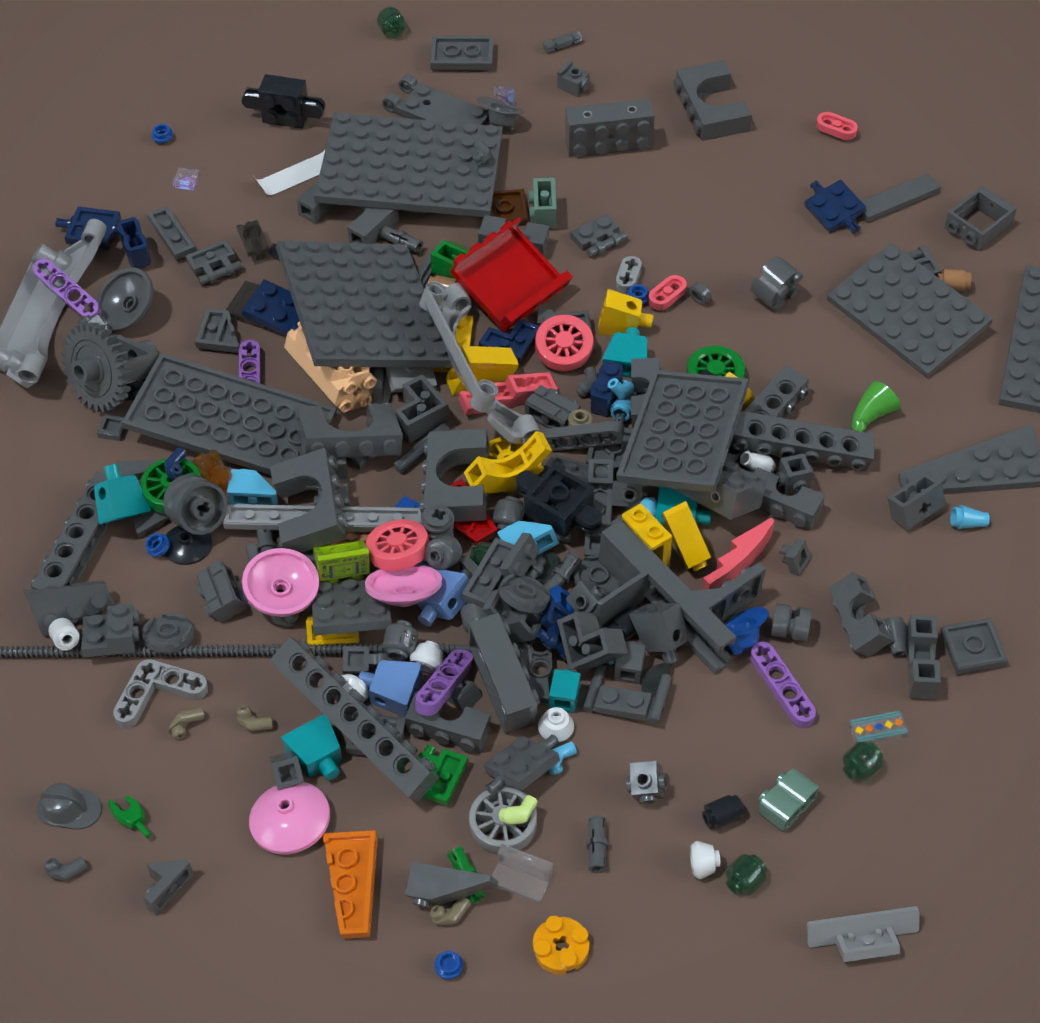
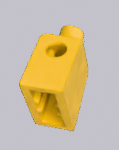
[597,289,653,336]

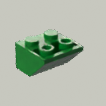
[430,240,470,279]

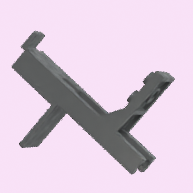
[596,515,766,674]

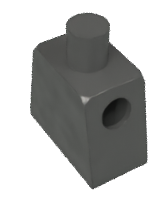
[629,603,688,663]

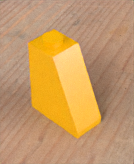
[445,346,519,396]
[660,501,711,572]

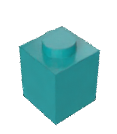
[549,669,580,713]

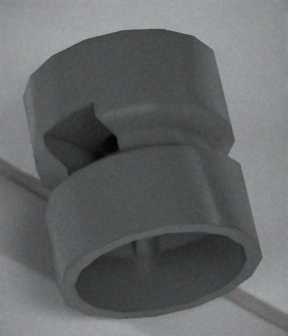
[771,603,812,642]

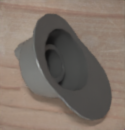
[477,97,524,132]
[37,783,102,829]

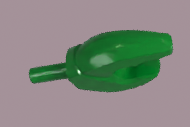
[108,796,151,839]

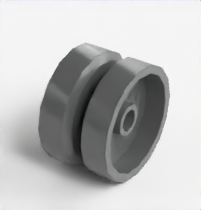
[163,474,228,535]

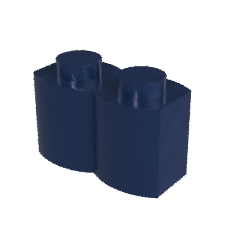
[118,217,151,269]
[590,361,623,418]

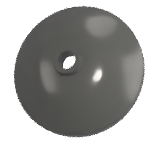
[96,268,153,332]

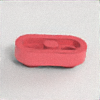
[816,112,858,140]
[649,275,687,310]

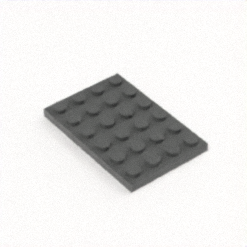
[827,243,993,379]
[616,370,749,493]

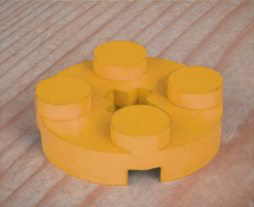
[533,916,590,975]

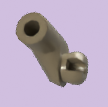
[236,706,273,732]
[430,897,471,926]

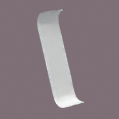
[252,150,325,195]

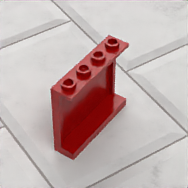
[450,218,573,332]

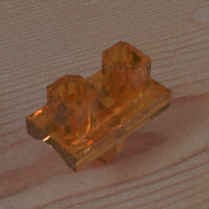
[193,449,232,490]

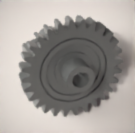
[61,322,158,412]

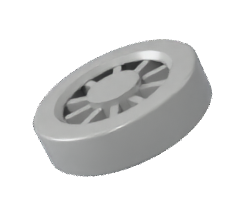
[469,786,537,854]

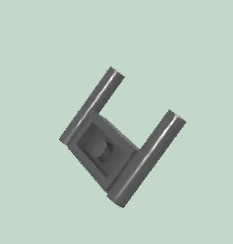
[583,665,672,724]

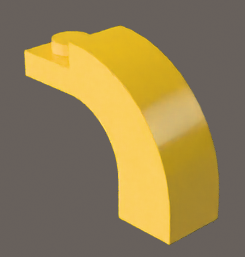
[464,431,552,493]

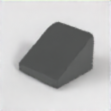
[447,679,482,711]

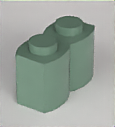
[758,768,819,832]

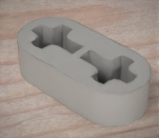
[616,256,642,294]

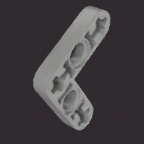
[113,659,209,729]

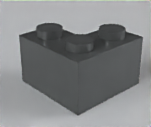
[395,374,449,443]
[557,612,628,670]

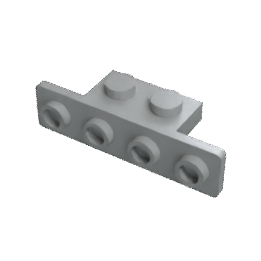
[807,906,920,962]

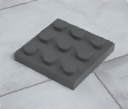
[312,579,391,636]

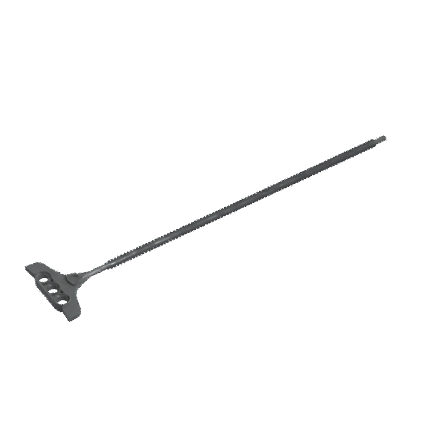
[0,611,552,702]

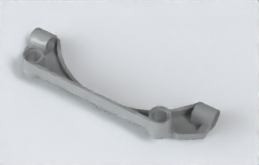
[0,219,107,388]
[419,281,541,444]

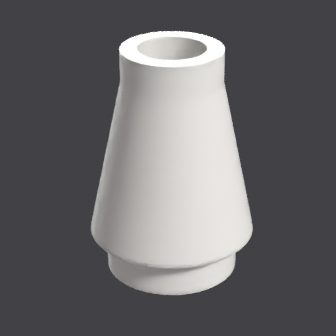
[740,451,775,473]

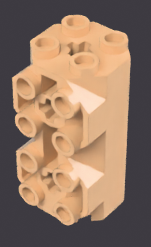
[284,321,377,413]

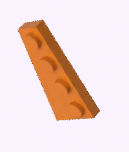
[323,830,378,939]

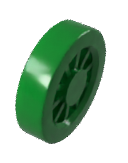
[686,346,745,378]
[140,458,202,514]

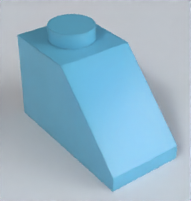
[227,469,279,505]
[497,521,559,554]

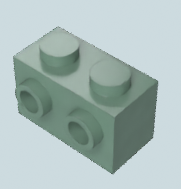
[529,178,557,228]

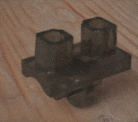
[236,220,270,261]

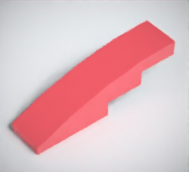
[458,372,558,415]
[702,518,774,590]

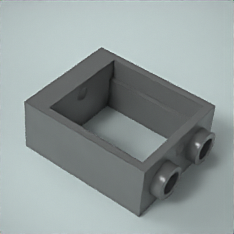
[945,186,1017,250]

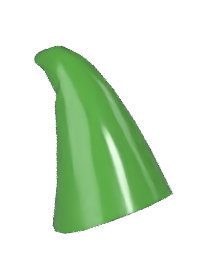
[851,381,902,432]

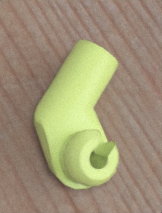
[499,795,538,825]

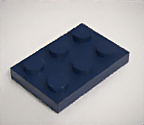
[242,279,299,336]

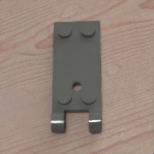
[382,74,489,125]

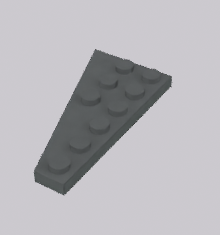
[898,424,1040,494]

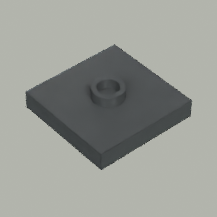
[940,618,1008,675]

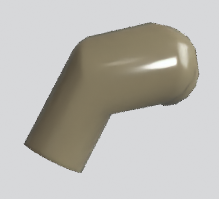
[169,707,204,740]

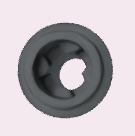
[885,617,908,657]

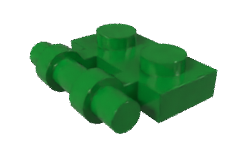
[419,745,468,806]

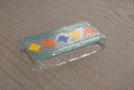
[848,710,909,747]

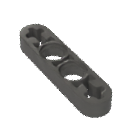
[540,421,624,451]

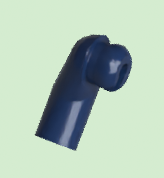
[164,447,187,479]

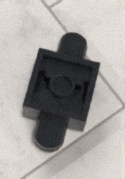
[241,74,326,129]
[516,464,602,537]

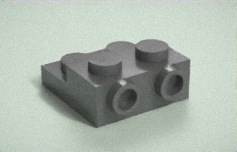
[81,604,140,657]

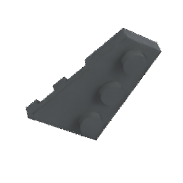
[23,580,115,637]

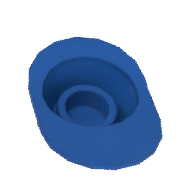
[724,607,769,655]

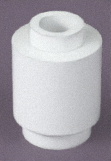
[49,618,79,650]

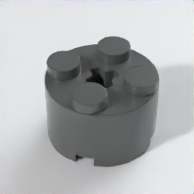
[750,256,803,312]

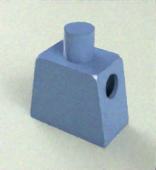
[417,568,470,626]
[359,660,423,716]

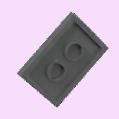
[430,36,493,70]

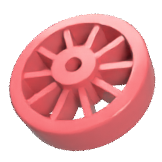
[535,315,593,371]
[366,519,429,571]

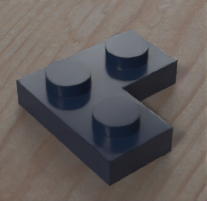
[479,319,540,364]

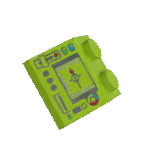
[313,540,370,584]

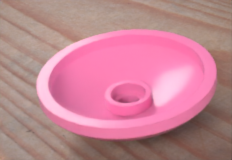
[242,548,319,617]
[365,565,442,607]
[249,782,330,855]

